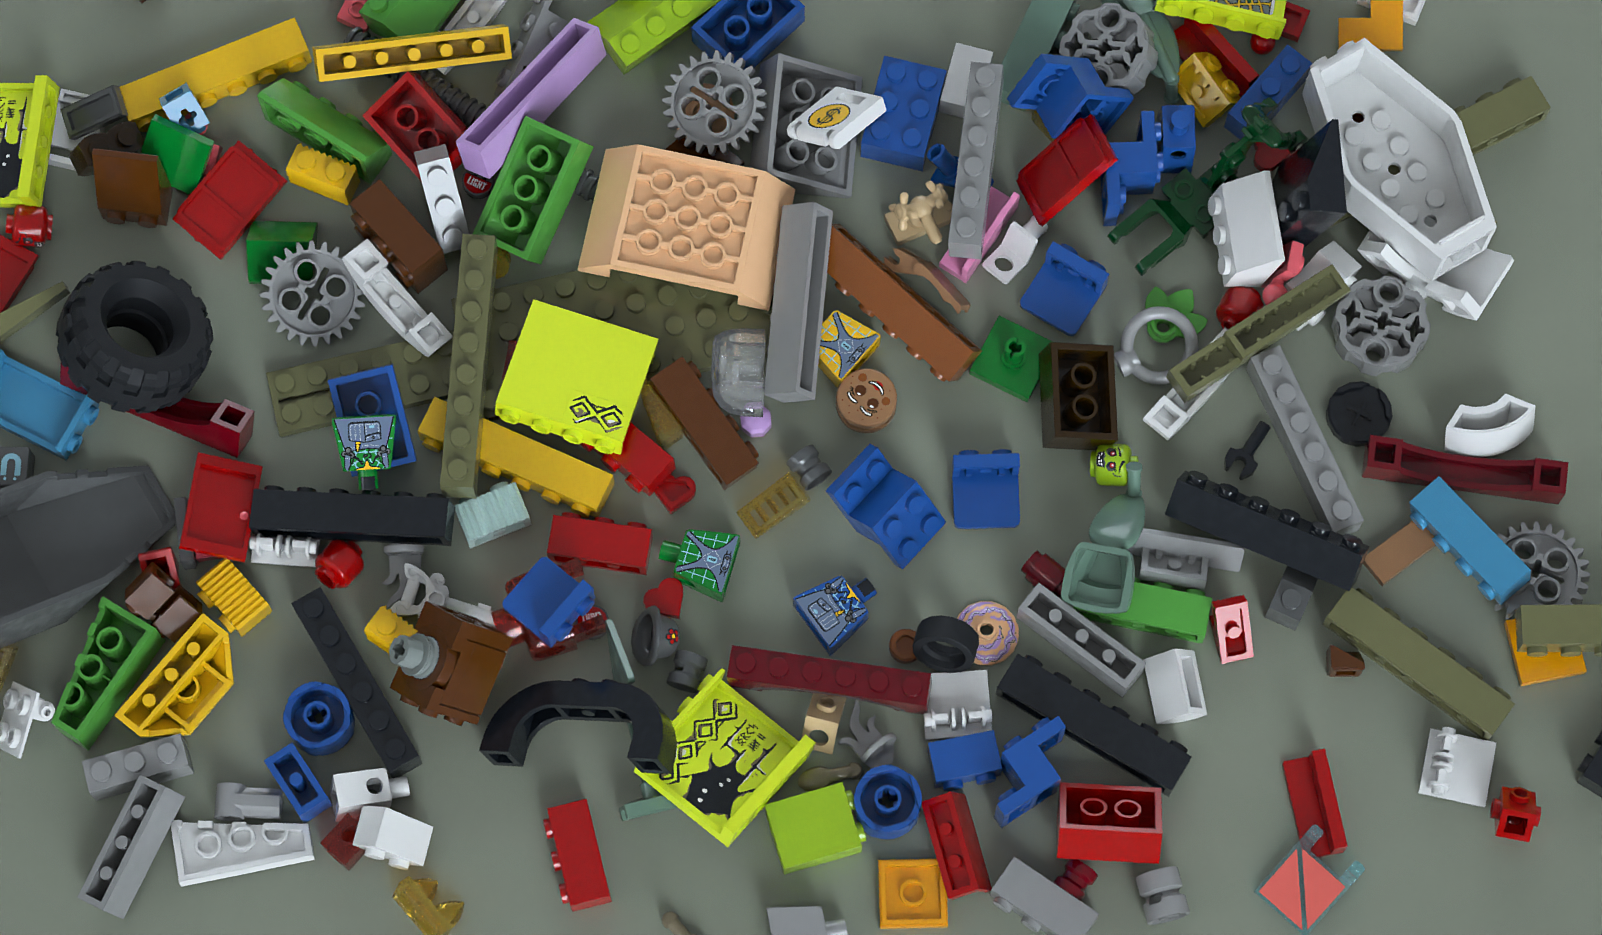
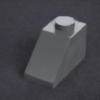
[1265,566,1318,631]

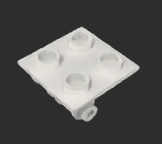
[250,533,320,568]
[923,670,992,740]
[0,681,55,759]
[1418,727,1497,808]

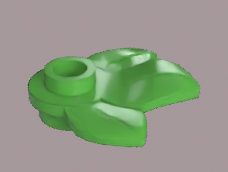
[1145,287,1208,343]

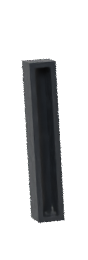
[1165,470,1370,591]
[249,485,455,546]
[291,587,422,778]
[996,654,1192,797]

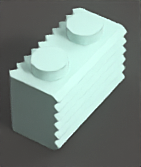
[454,481,532,549]

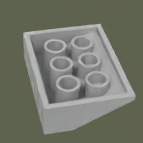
[750,53,862,198]

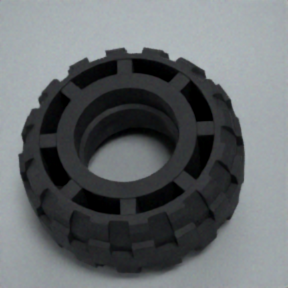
[56,261,213,414]

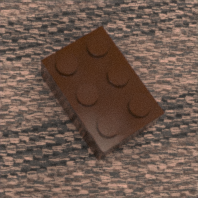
[350,179,448,294]

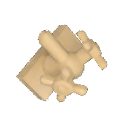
[884,181,953,246]

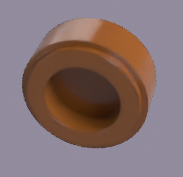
[889,629,917,664]

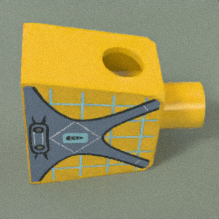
[818,310,881,388]

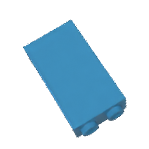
[0,349,99,461]

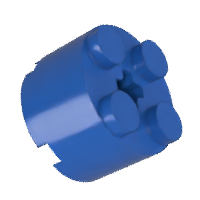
[283,681,355,756]
[854,765,922,839]

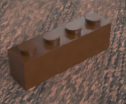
[648,357,759,490]

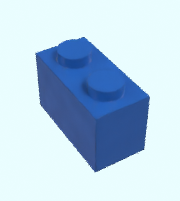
[927,730,1002,791]
[264,742,333,824]

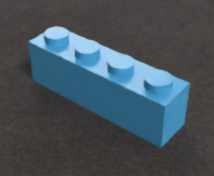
[1409,476,1531,605]

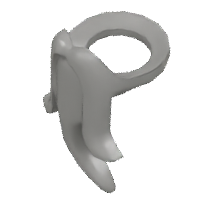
[382,543,424,608]
[838,700,897,769]

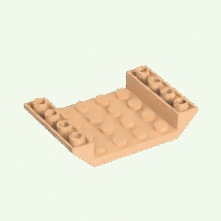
[578,144,796,311]

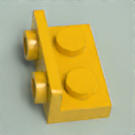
[1178,52,1241,127]

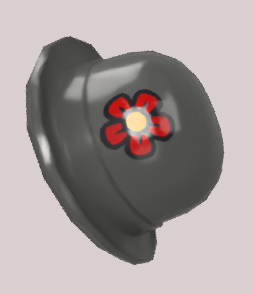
[631,605,680,666]

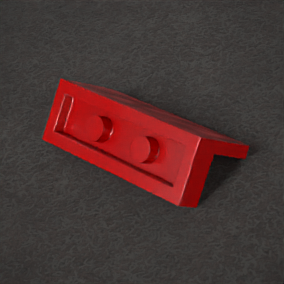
[1174,18,1259,97]
[1282,748,1348,858]
[921,791,992,900]

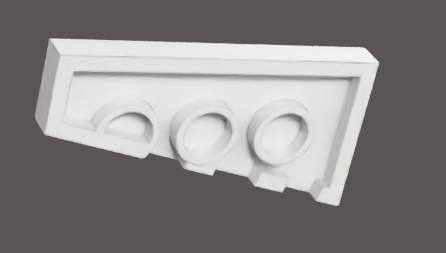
[171,820,315,887]

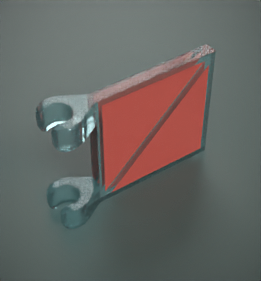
[1254,825,1365,935]

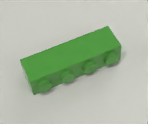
[1073,577,1212,643]

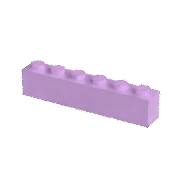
[456,18,607,179]

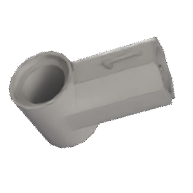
[214,782,283,822]

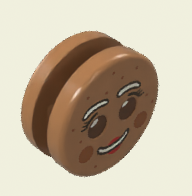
[836,369,897,433]

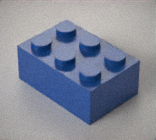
[691,0,805,70]
[860,56,947,172]
[328,363,417,477]

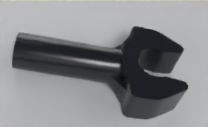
[1224,421,1271,480]

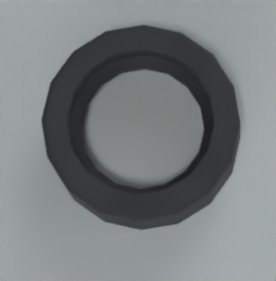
[912,615,979,673]

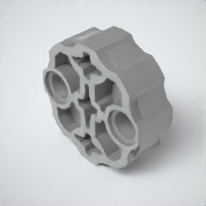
[1059,3,1158,95]
[1331,276,1431,376]

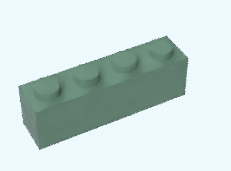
[1001,0,1080,112]

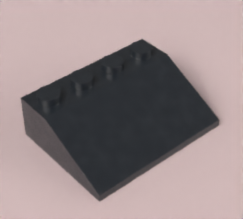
[1272,119,1347,247]

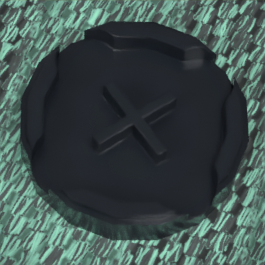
[1326,381,1393,447]

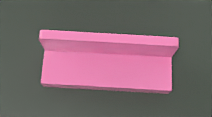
[939,186,1020,283]

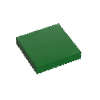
[140,114,215,195]

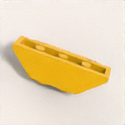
[114,613,234,737]

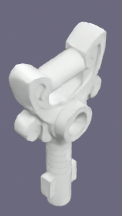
[390,563,499,625]

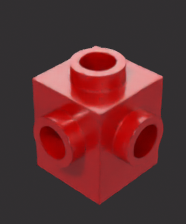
[1490,786,1541,842]

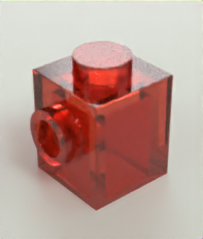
[320,813,365,871]

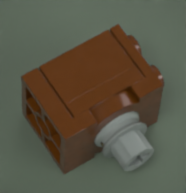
[389,601,513,726]

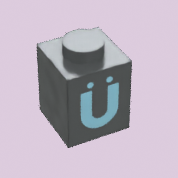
[0,447,35,489]

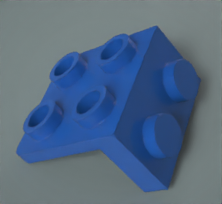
[1020,241,1109,336]
[952,449,1020,529]
[502,557,595,648]

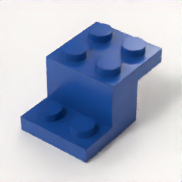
[1007,54,1134,139]
[1100,111,1163,226]
[826,444,946,569]
[994,716,1066,828]

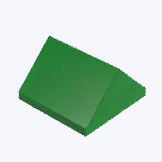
[246,221,318,284]

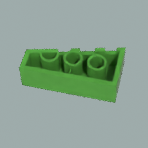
[51,596,166,751]

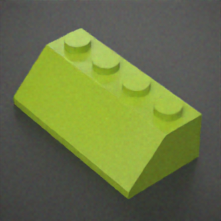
[586,0,720,75]

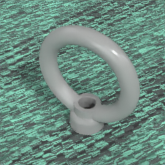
[1114,306,1198,384]

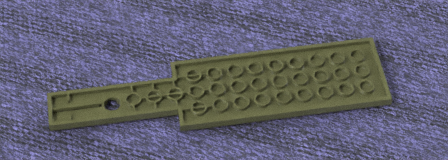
[266,269,774,437]

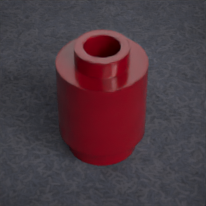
[1021,550,1066,597]

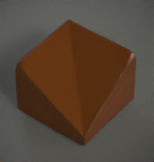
[1326,645,1365,677]

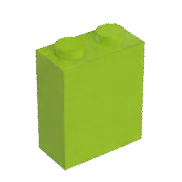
[765,782,866,875]

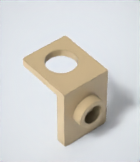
[801,693,847,754]

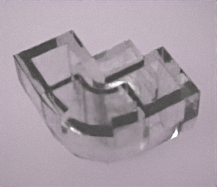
[711,328,766,417]

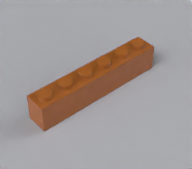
[827,224,982,382]

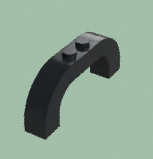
[479,678,677,774]

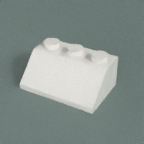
[1208,170,1285,287]

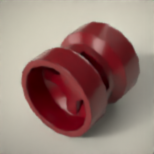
[1053,859,1098,901]

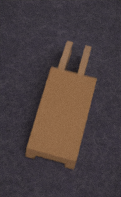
[884,248,971,314]

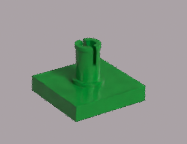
[969,315,1053,403]

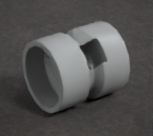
[1135,866,1190,925]

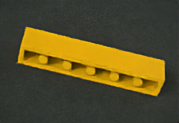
[119,17,312,132]
[312,24,512,82]
[417,396,615,518]

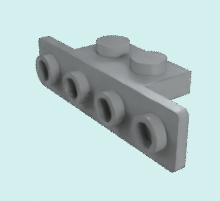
[494,0,569,97]
[1126,528,1245,590]

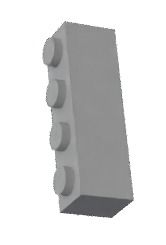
[1016,583,1146,698]
[77,775,185,919]

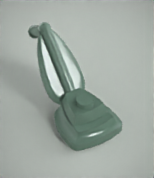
[1100,0,1180,105]
[1061,462,1145,614]

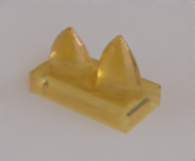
[392,876,464,935]

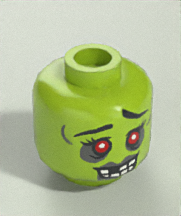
[1090,444,1139,486]

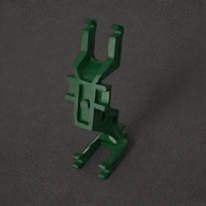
[1107,97,1308,276]

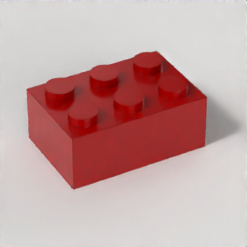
[362,71,468,182]
[1057,782,1163,864]

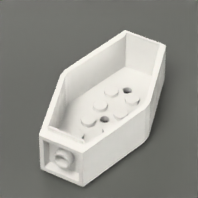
[1302,38,1497,281]

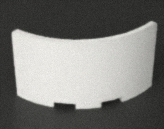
[1357,217,1514,321]

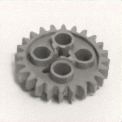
[662,50,768,156]
[259,240,365,346]
[1486,521,1590,620]

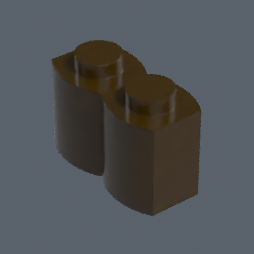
[68,121,144,176]

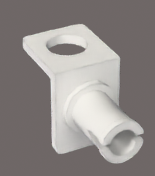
[982,216,1048,284]

